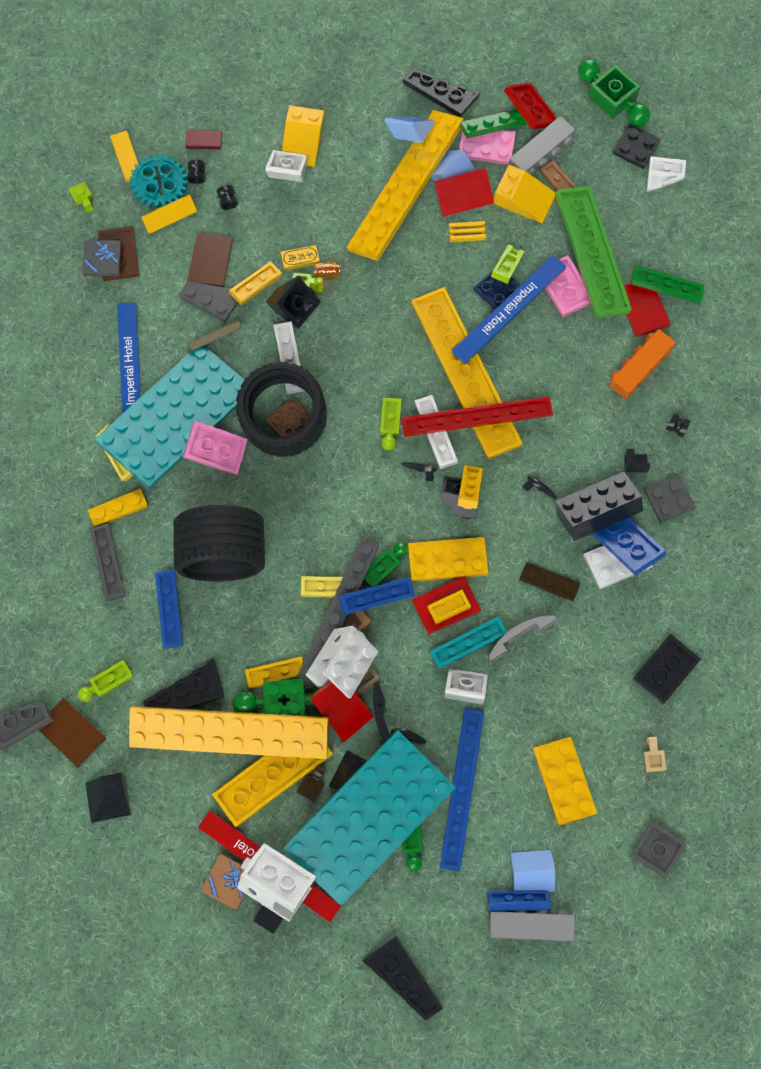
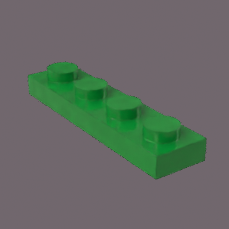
[460,109,528,139]
[630,265,704,304]

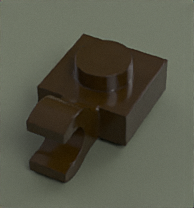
[297,765,326,803]

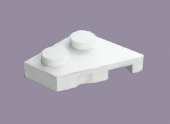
[646,156,686,191]

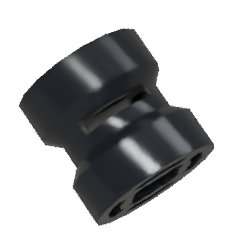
[187,160,205,184]
[216,185,238,210]
[666,413,691,438]

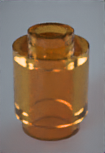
[314,261,341,280]

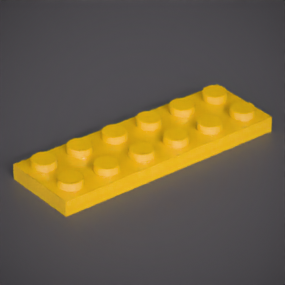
[212,747,333,828]

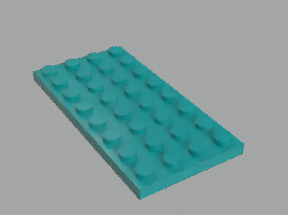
[95,346,245,490]
[282,729,456,905]

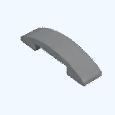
[488,616,556,664]

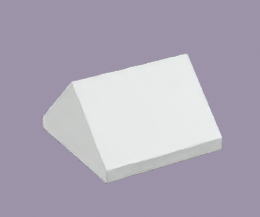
[266,150,308,182]
[444,668,488,705]

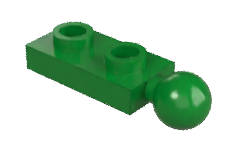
[364,542,409,587]
[402,824,424,872]

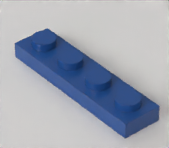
[155,570,183,649]
[338,577,415,615]

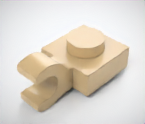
[643,737,667,773]

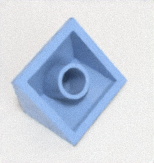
[385,116,435,143]
[431,150,476,181]
[510,850,555,892]

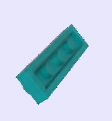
[430,616,507,670]

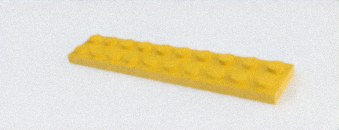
[346,110,464,261]
[411,287,523,460]
[129,706,329,759]

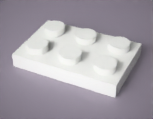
[583,546,653,589]

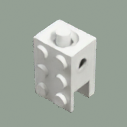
[306,626,379,698]
[237,843,316,922]

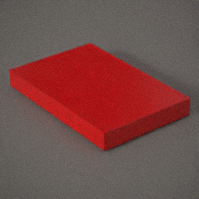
[504,83,557,130]
[433,168,494,217]
[624,284,671,337]
[412,576,481,635]
[309,681,374,742]

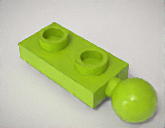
[380,397,402,451]
[78,660,134,702]

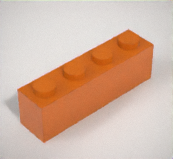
[609,329,676,400]

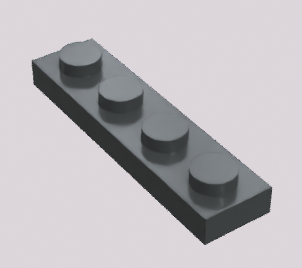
[90,524,126,602]

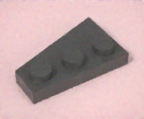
[178,281,238,322]
[0,702,54,750]

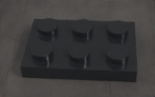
[633,634,701,704]

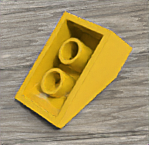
[282,105,325,167]
[494,165,555,224]

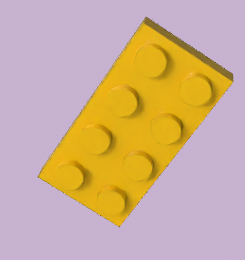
[408,537,488,582]
[533,737,597,826]

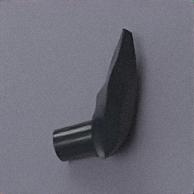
[401,463,437,482]
[522,476,557,499]
[390,728,426,744]

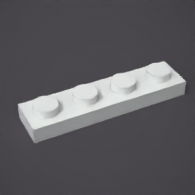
[273,322,304,394]
[415,395,458,469]

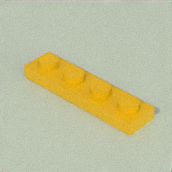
[458,465,483,509]

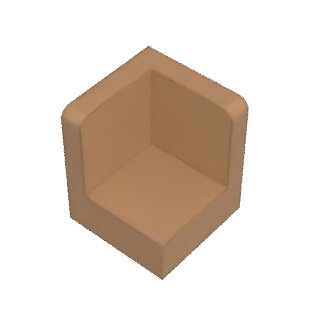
[343,610,372,633]

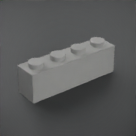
[509,116,575,176]
[489,910,574,942]

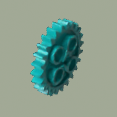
[130,153,188,209]

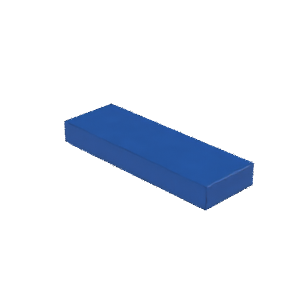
[487,890,551,911]

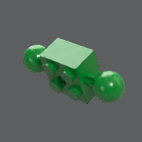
[578,59,650,127]
[232,679,320,716]

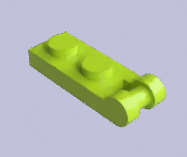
[491,244,525,284]

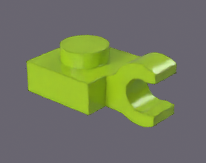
[69,181,93,213]
[292,273,324,293]

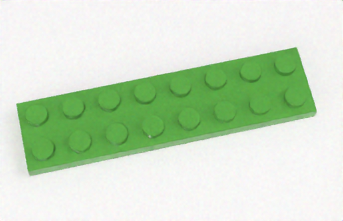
[555,186,632,318]

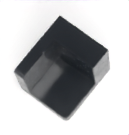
[624,449,650,473]
[253,905,285,934]

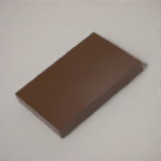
[98,226,140,281]
[187,233,233,287]
[39,698,106,768]

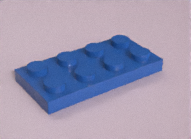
[592,517,666,576]

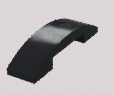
[373,683,391,742]

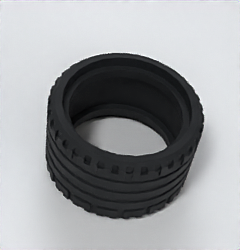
[236,361,327,457]
[173,505,265,582]

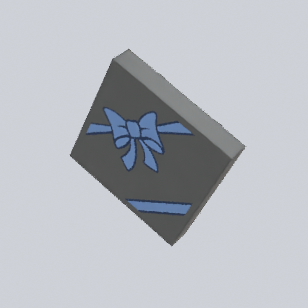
[82,240,122,276]

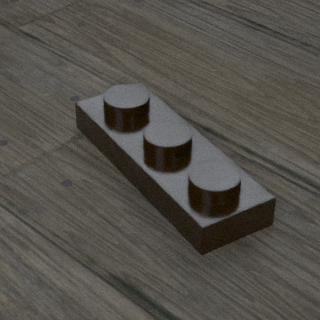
[519,562,581,602]

